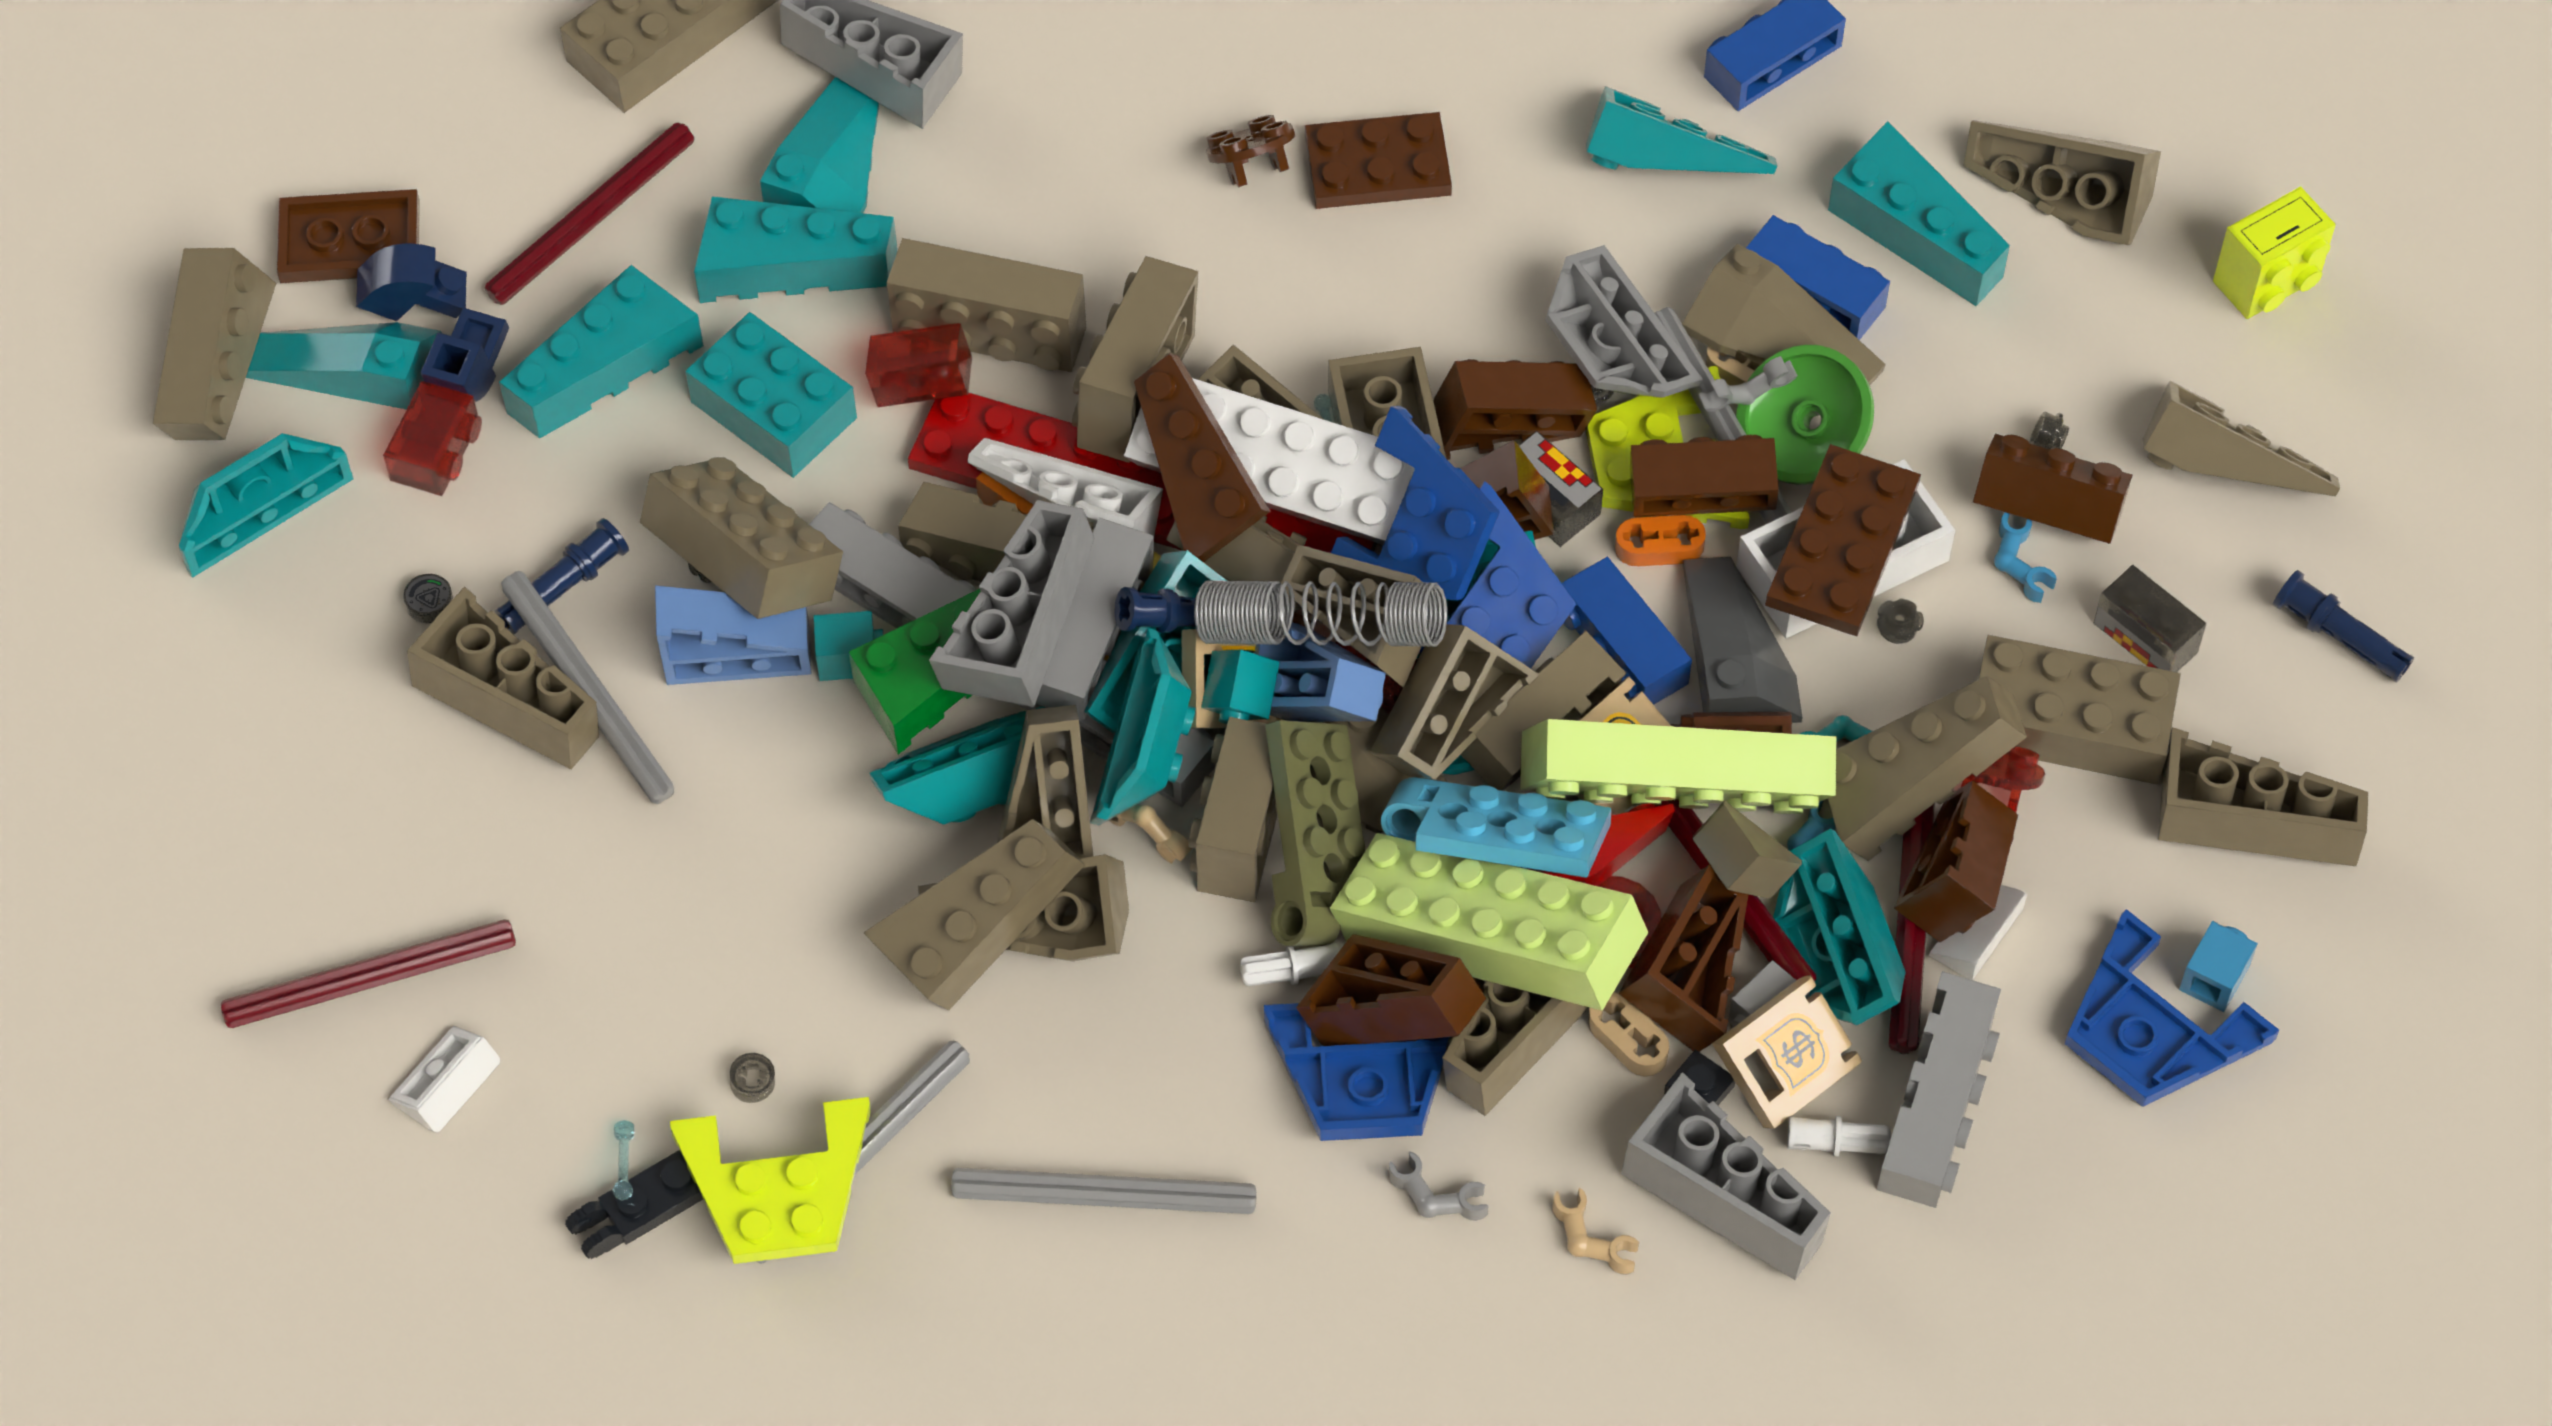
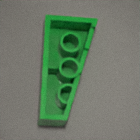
[849,589,981,755]

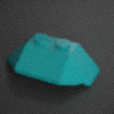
[179,433,353,578]
[1090,628,1196,826]
[869,706,1046,825]
[1773,828,1906,1025]

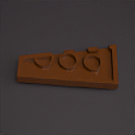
[1134,353,1270,563]

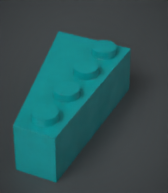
[694,196,898,303]

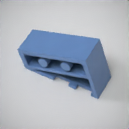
[655,585,812,685]
[1254,622,1386,722]

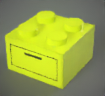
[2213,186,2336,319]

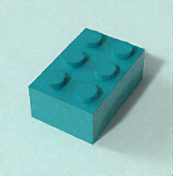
[685,312,857,478]

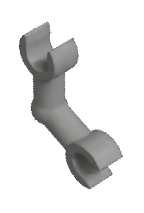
[1698,356,1798,412]
[1389,1152,1488,1221]

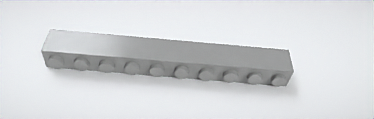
[809,502,1216,808]

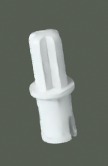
[1240,943,1340,986]
[1788,1116,1890,1157]

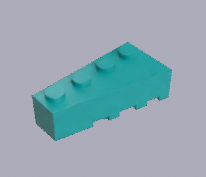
[1828,121,2010,306]
[499,265,704,439]

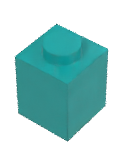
[814,611,884,681]
[1201,649,1280,724]

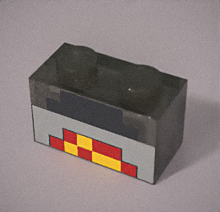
[1519,431,1603,547]
[2093,565,2207,672]

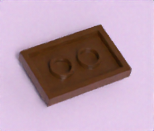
[1305,112,1452,209]
[277,189,420,283]

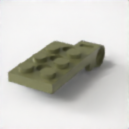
[1265,720,1365,947]

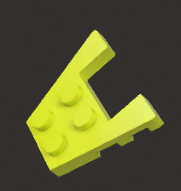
[1585,366,1749,529]
[670,1097,871,1264]

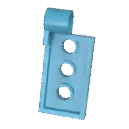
[1381,777,1611,878]

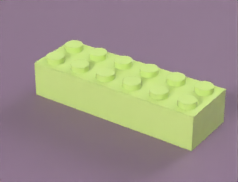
[1520,719,1836,814]
[1330,833,1648,1011]

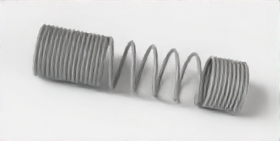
[1194,581,1447,647]

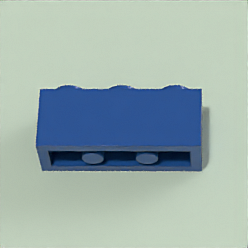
[1704,0,1846,111]
[1746,215,1890,340]
[1562,556,1692,705]

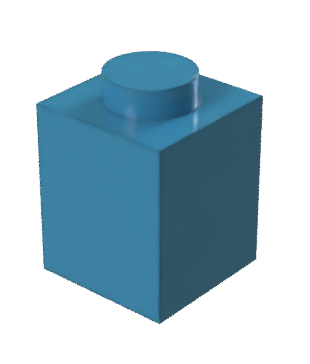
[2179,921,2258,1012]

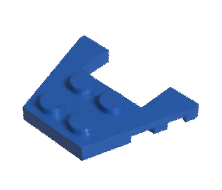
[1331,406,1500,600]
[1419,482,1577,668]
[2065,909,2279,1107]
[1264,1003,1452,1141]

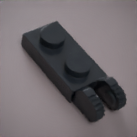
[565,1150,703,1259]

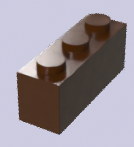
[1973,433,2133,544]
[1630,435,1779,517]

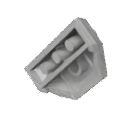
[1545,245,1703,398]

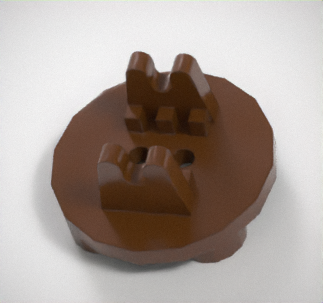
[1206,115,1295,188]

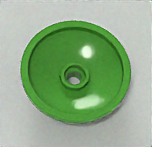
[1736,345,1874,485]

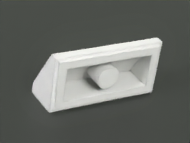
[1929,885,2027,980]
[388,1026,500,1133]

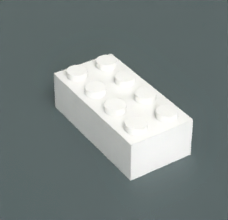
[1736,459,1955,639]

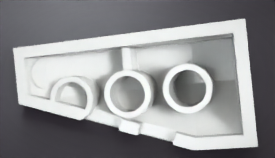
[968,438,1163,536]

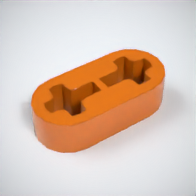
[1615,515,1706,567]

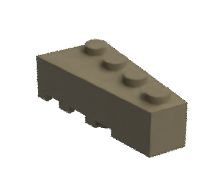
[898,482,1094,582]
[407,586,599,770]
[1828,676,2027,861]
[2158,727,2368,866]

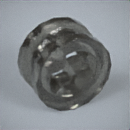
[730,1053,775,1103]

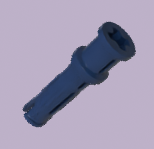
[495,518,629,634]
[2273,570,2415,683]
[1114,587,1196,633]

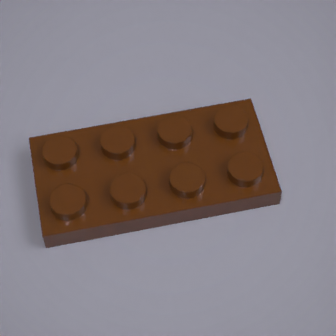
[1765,444,1921,637]

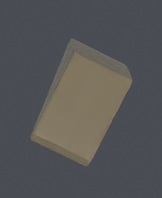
[1693,801,1802,899]

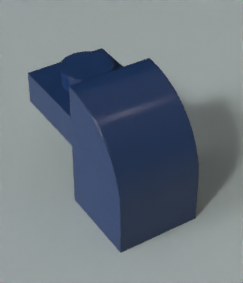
[356,243,467,321]
[420,308,510,402]

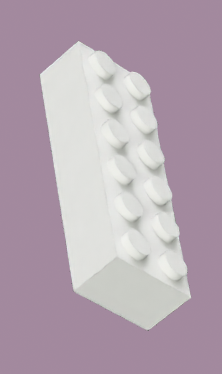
[1124,378,1415,545]

